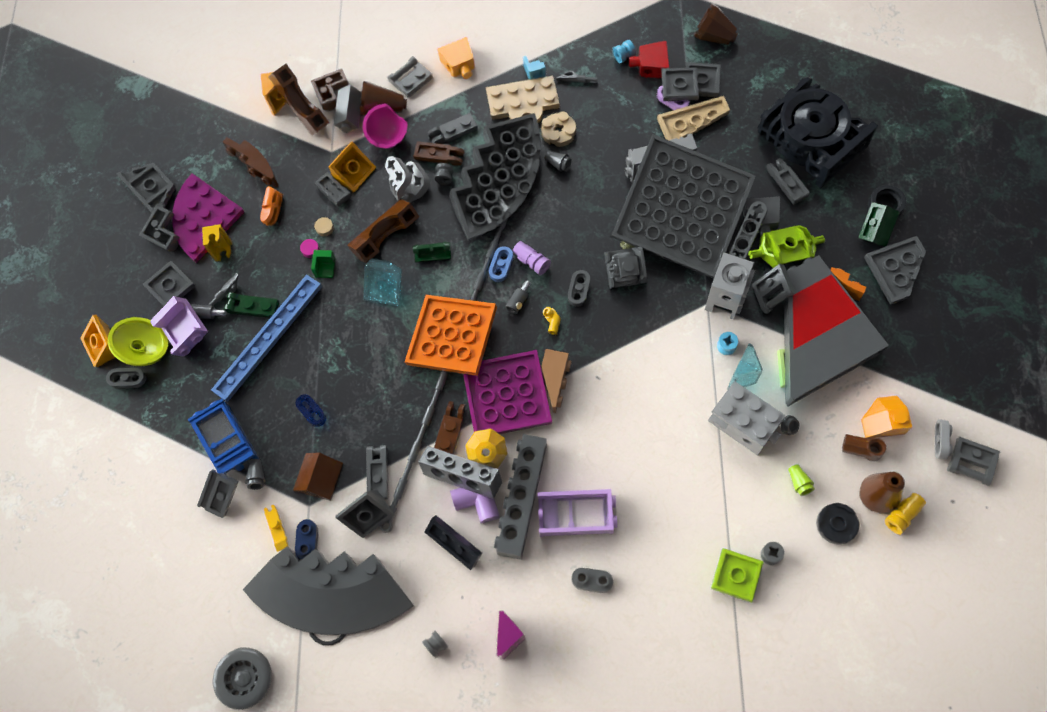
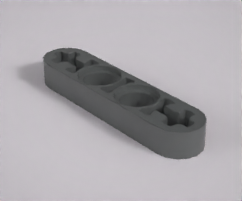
[729,201,767,259]

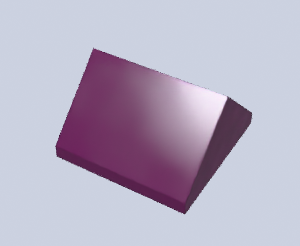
[496,611,526,660]

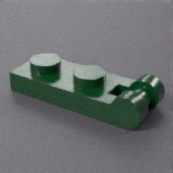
[224,292,279,318]

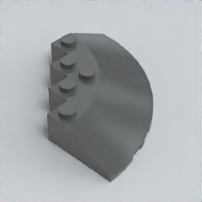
[449,113,541,240]
[243,546,414,635]

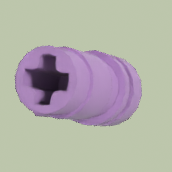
[513,241,551,275]

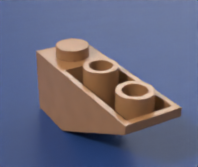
[541,349,572,413]

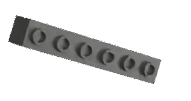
[494,434,547,560]

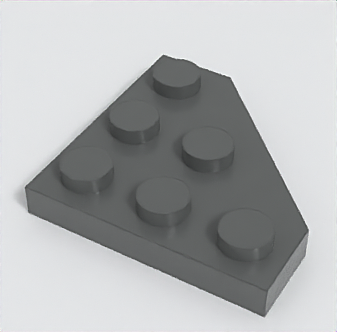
[864,236,926,305]

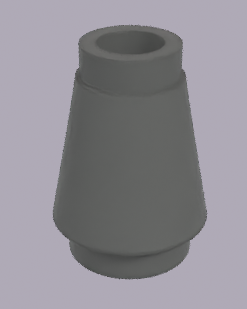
[545,151,572,172]
[245,459,266,490]

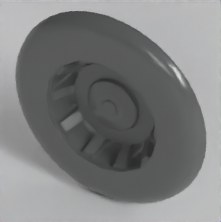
[213,647,272,710]

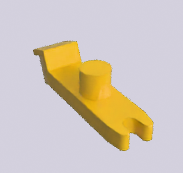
[264,505,289,552]

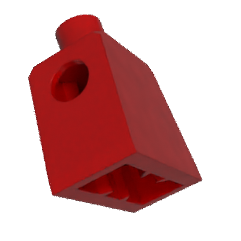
[629,41,669,78]

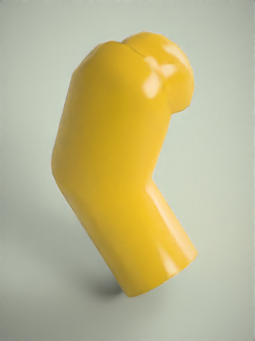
[543,307,561,335]

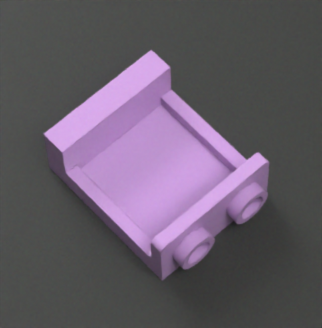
[150,296,208,356]

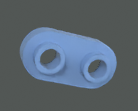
[489,246,513,282]

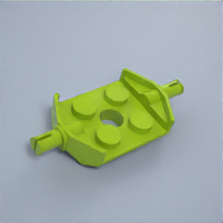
[749,225,825,268]

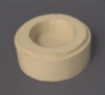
[315,217,334,236]

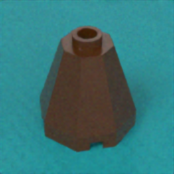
[694,3,738,45]

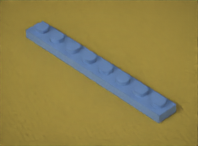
[211,275,322,402]

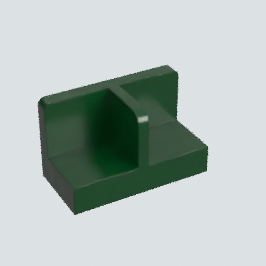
[858,202,900,247]

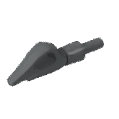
[556,70,597,83]
[208,273,239,306]

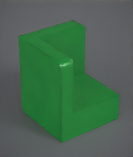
[311,250,336,278]

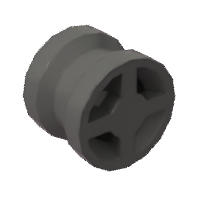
[434,163,454,185]
[760,542,784,565]
[422,631,448,659]

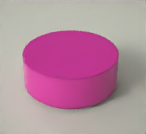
[300,239,320,258]

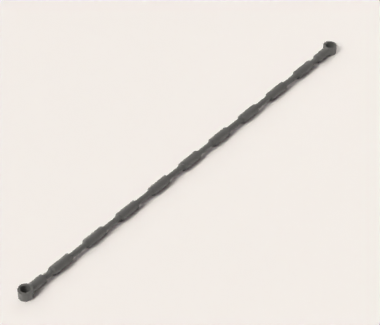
[379,219,508,533]

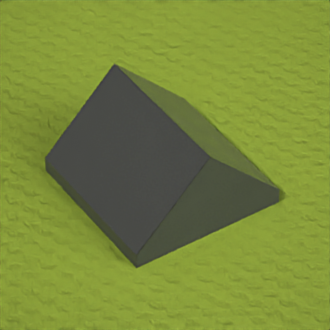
[335,489,394,538]

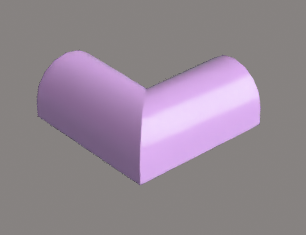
[450,488,500,524]

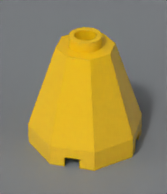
[465,428,508,468]

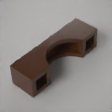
[268,64,330,136]
[347,199,420,263]

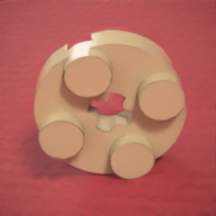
[541,112,576,147]

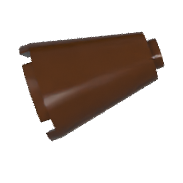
[360,81,407,116]
[859,472,905,514]

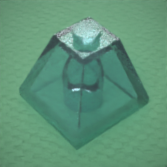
[363,259,402,306]

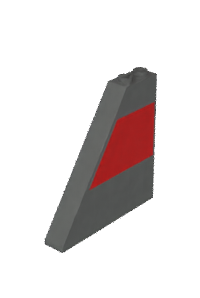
[784,255,889,406]

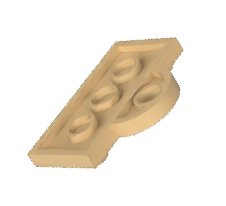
[486,76,559,123]

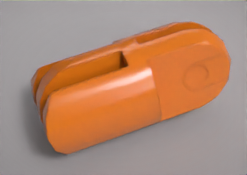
[260,187,283,226]

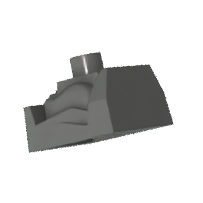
[604,247,647,289]

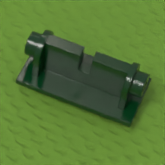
[413,241,451,262]

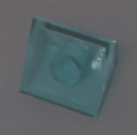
[727,343,763,390]

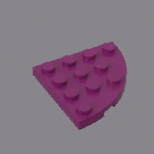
[172,173,244,263]

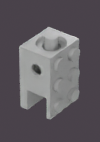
[705,253,755,320]
[708,381,786,455]

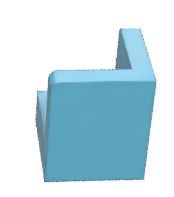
[523,56,546,80]

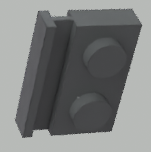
[197,469,239,518]

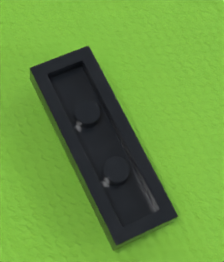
[424,515,482,570]

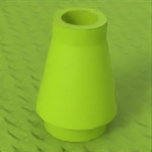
[788,464,815,496]

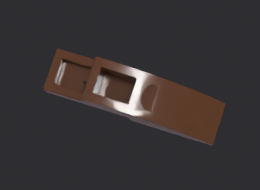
[223,137,279,188]

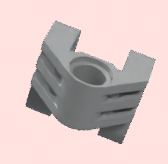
[385,156,430,202]

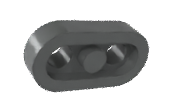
[568,270,590,307]
[106,368,146,389]
[572,568,613,593]

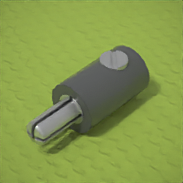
[505,281,531,314]
[191,304,226,319]

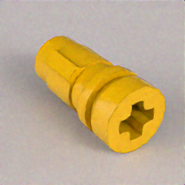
[884,493,926,535]

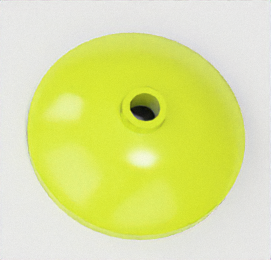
[108,317,168,366]

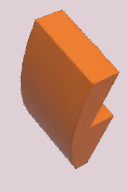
[830,267,866,301]

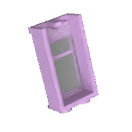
[538,489,617,537]

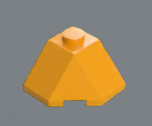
[861,396,912,438]

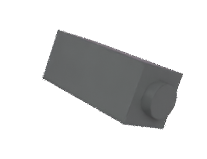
[334,84,362,133]

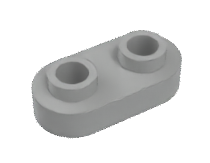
[935,419,953,460]

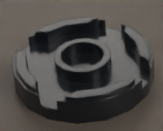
[816,503,860,545]

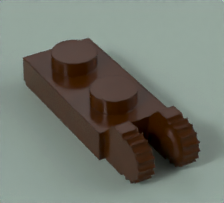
[413,141,465,166]
[434,401,466,454]

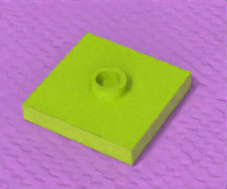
[711,548,763,603]

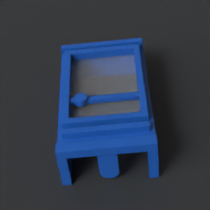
[188,399,260,475]

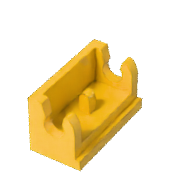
[202,224,232,262]

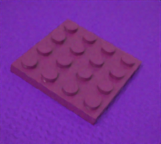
[463,350,552,434]

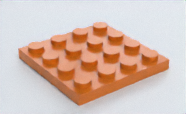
[405,295,497,376]

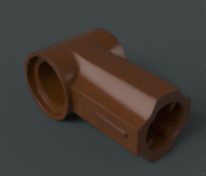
[842,434,886,461]

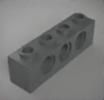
[418,446,502,499]

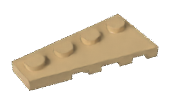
[657,96,730,140]

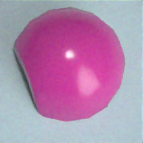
[362,104,408,149]

